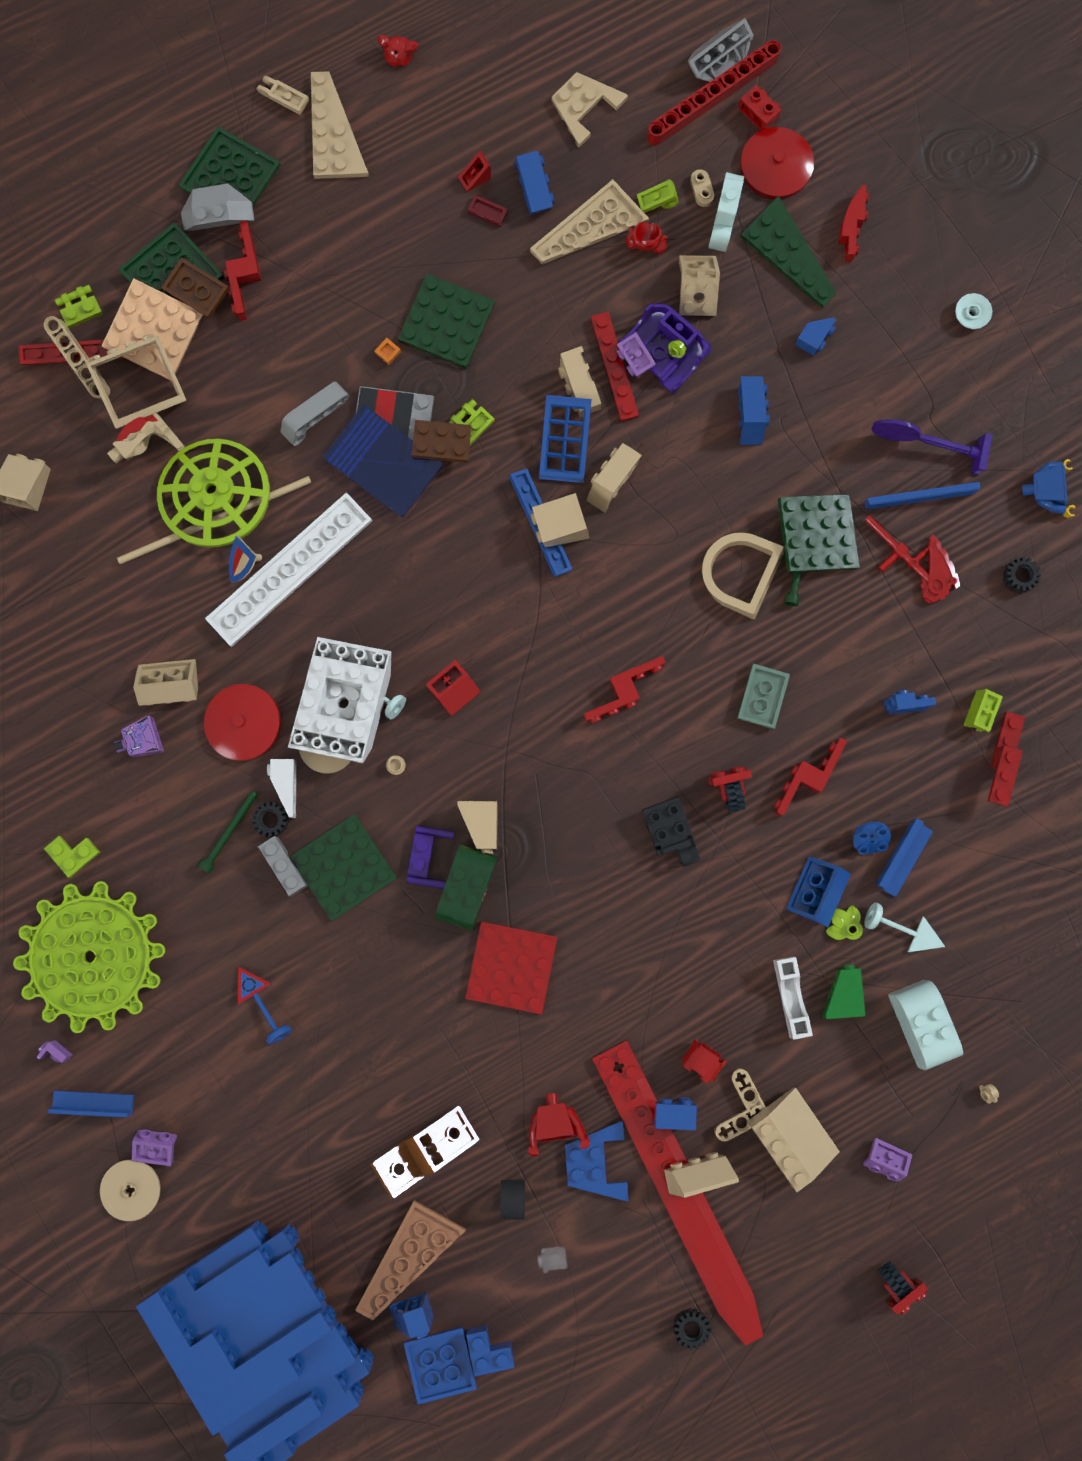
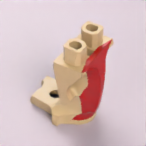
[107,412,185,464]

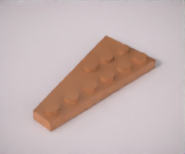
[355,1200,466,1320]

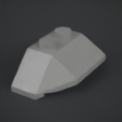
[688,18,753,82]
[181,184,255,232]

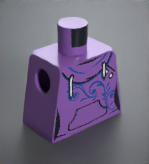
[114,716,164,757]

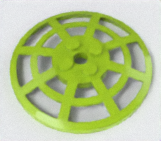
[157,439,270,547]

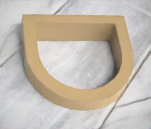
[702,533,784,620]

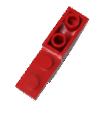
[838,185,869,262]

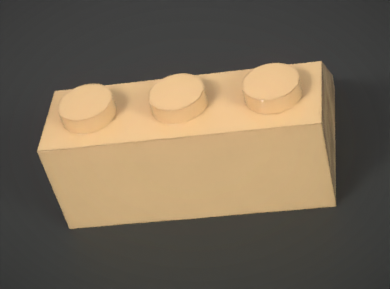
[133,659,198,706]
[664,1152,739,1198]

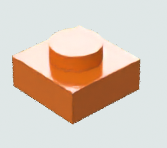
[374,338,401,365]

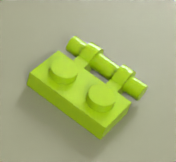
[55,285,103,329]
[449,399,495,446]

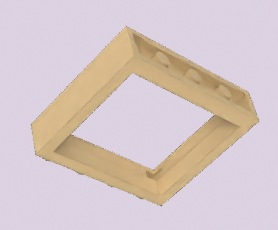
[86,333,186,429]

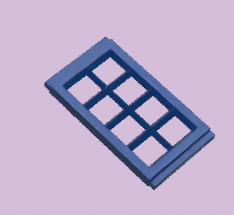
[539,395,592,483]

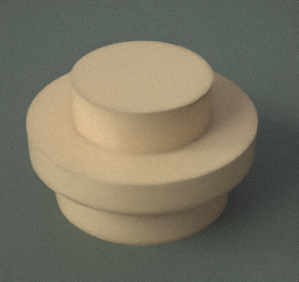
[386,756,406,775]

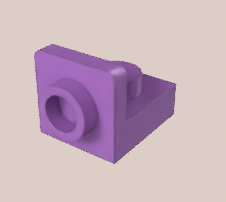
[37,1040,73,1063]

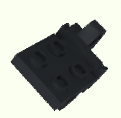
[642,796,700,867]

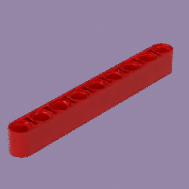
[647,40,782,145]

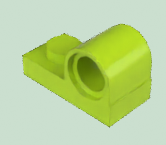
[637,179,679,213]

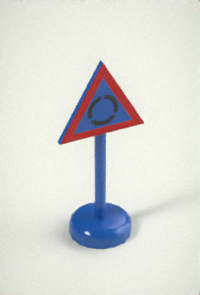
[238,967,292,1046]

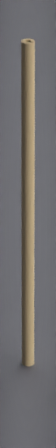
[117,476,312,565]

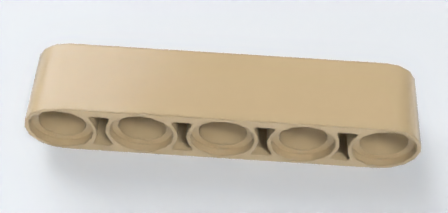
[44,316,110,399]

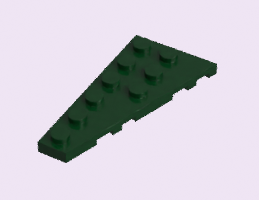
[741,196,836,309]

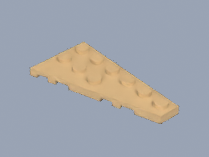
[311,71,369,179]
[530,180,649,264]

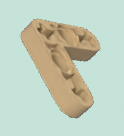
[714,1068,766,1141]

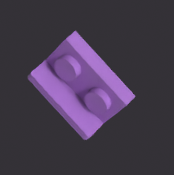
[616,332,656,379]
[132,1129,177,1166]
[863,1138,912,1181]

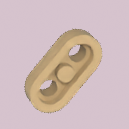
[690,170,714,207]

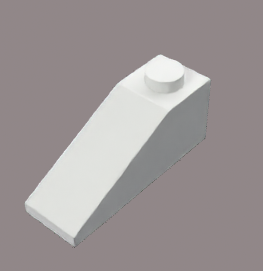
[267,759,297,818]

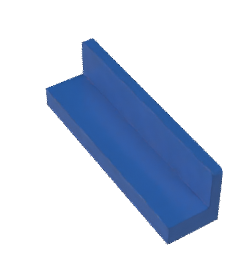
[875,818,933,897]
[48,1090,135,1117]

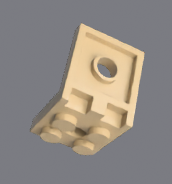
[679,256,720,316]

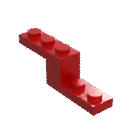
[224,221,261,321]
[583,656,666,724]
[987,712,1025,807]
[774,737,847,817]

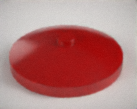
[740,127,814,199]
[204,684,281,761]

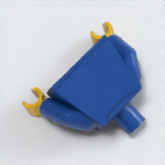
[1022,459,1075,518]

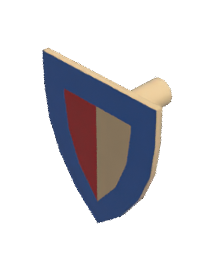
[229,535,262,583]

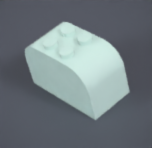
[888,980,963,1070]

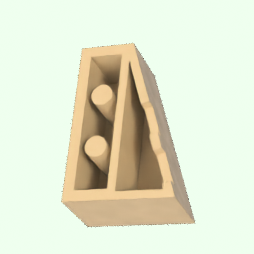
[558,346,601,417]
[586,443,642,513]

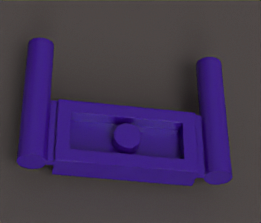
[407,825,455,889]

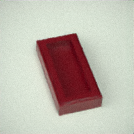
[467,195,508,227]

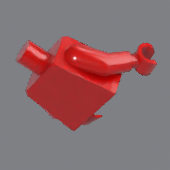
[528,1093,590,1156]

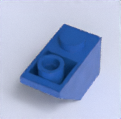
[795,317,836,356]

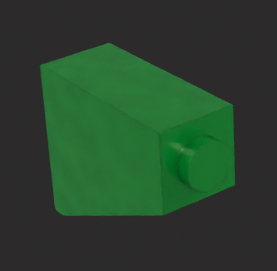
[822,964,866,1019]

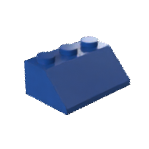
[786,856,851,927]

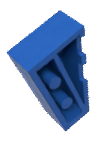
[739,376,770,445]

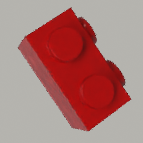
[738,85,781,130]

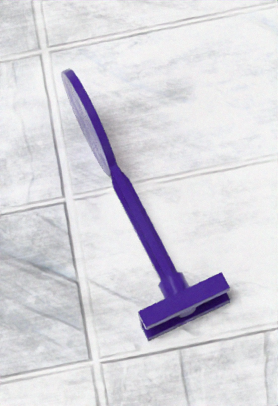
[871,419,993,475]

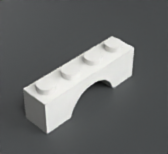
[773,957,813,1040]

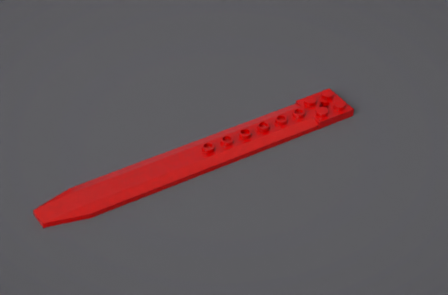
[592,1040,763,1346]

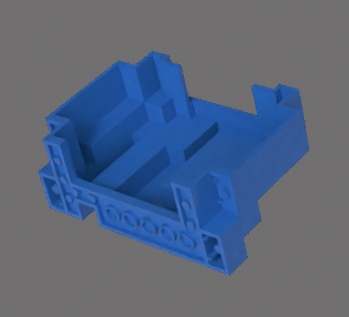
[136,1220,374,1461]

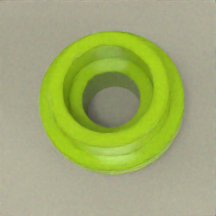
[668,340,686,358]

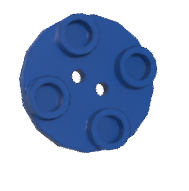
[852,822,891,855]

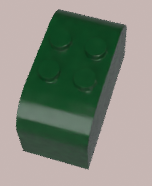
[435,844,498,932]

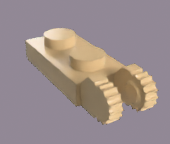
[257,76,309,115]

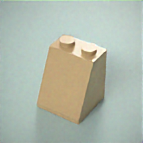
[0,454,51,511]
[530,493,590,547]
[458,801,498,854]

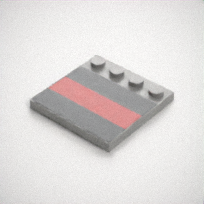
[349,386,434,470]

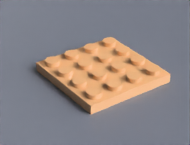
[102,278,203,381]

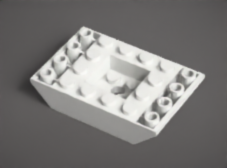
[288,637,391,763]

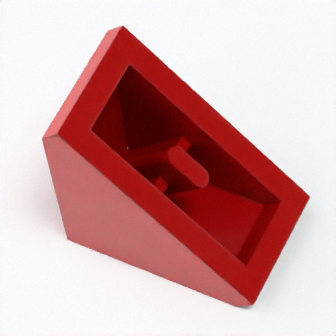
[458,151,491,192]

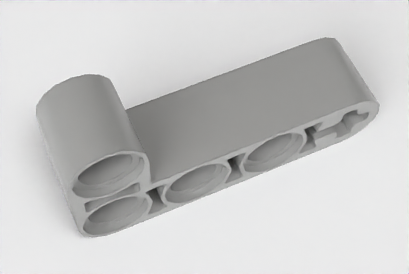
[281,381,349,446]

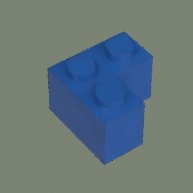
[654,1097,697,1130]
[466,1325,515,1377]

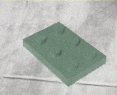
[737,663,790,730]

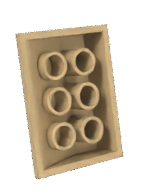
[747,1087,840,1192]

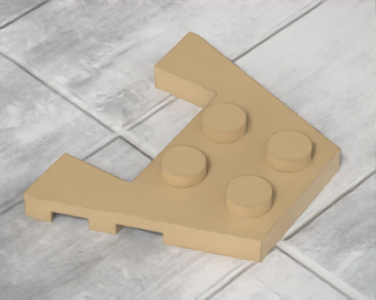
[552,72,628,147]

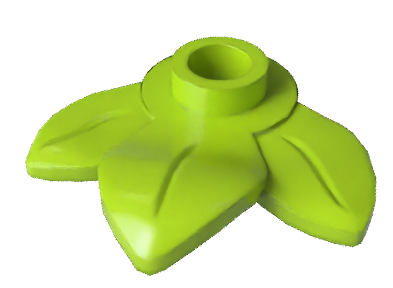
[826,906,863,940]

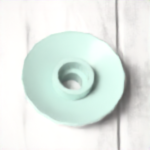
[955,293,993,329]

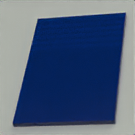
[322,404,444,518]

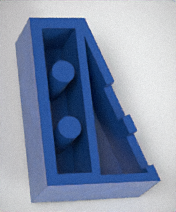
[514,150,555,215]
[389,1292,434,1339]

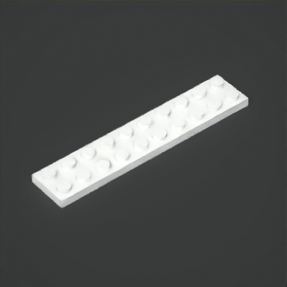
[205,493,372,647]

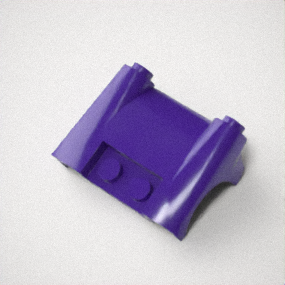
[619,303,711,395]

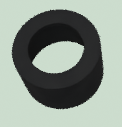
[501,1180,525,1220]

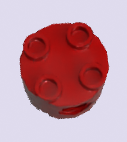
[681,1039,728,1084]

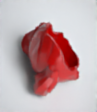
[377,35,419,67]
[626,222,668,254]

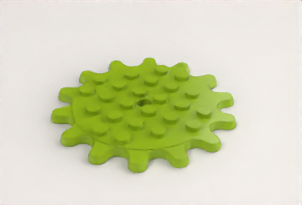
[13,881,165,1033]

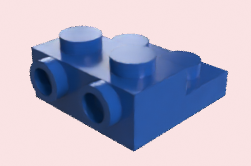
[884,690,936,715]

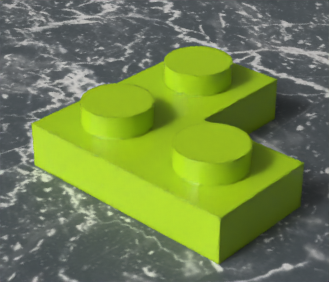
[44,836,101,878]

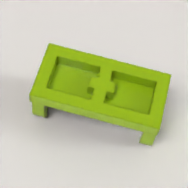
[964,689,1003,732]

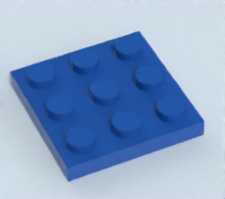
[404,1326,477,1405]

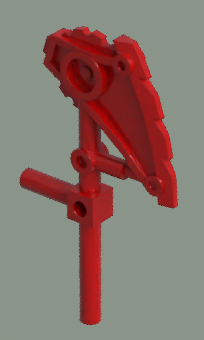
[865,515,960,604]

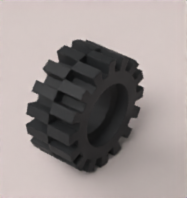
[1003,557,1041,593]
[252,802,289,837]
[673,1308,711,1350]

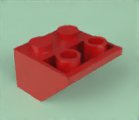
[426,660,481,716]

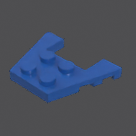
[565,1121,629,1201]

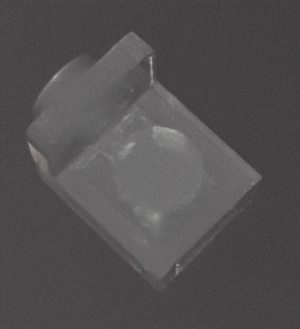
[538,1246,567,1273]

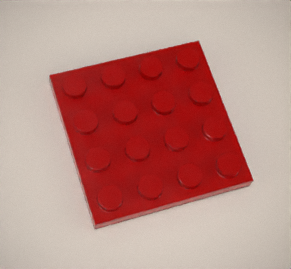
[465,921,557,1014]

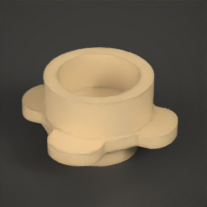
[979,1084,999,1104]

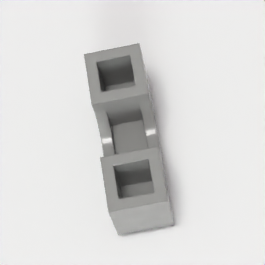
[258,836,308,896]

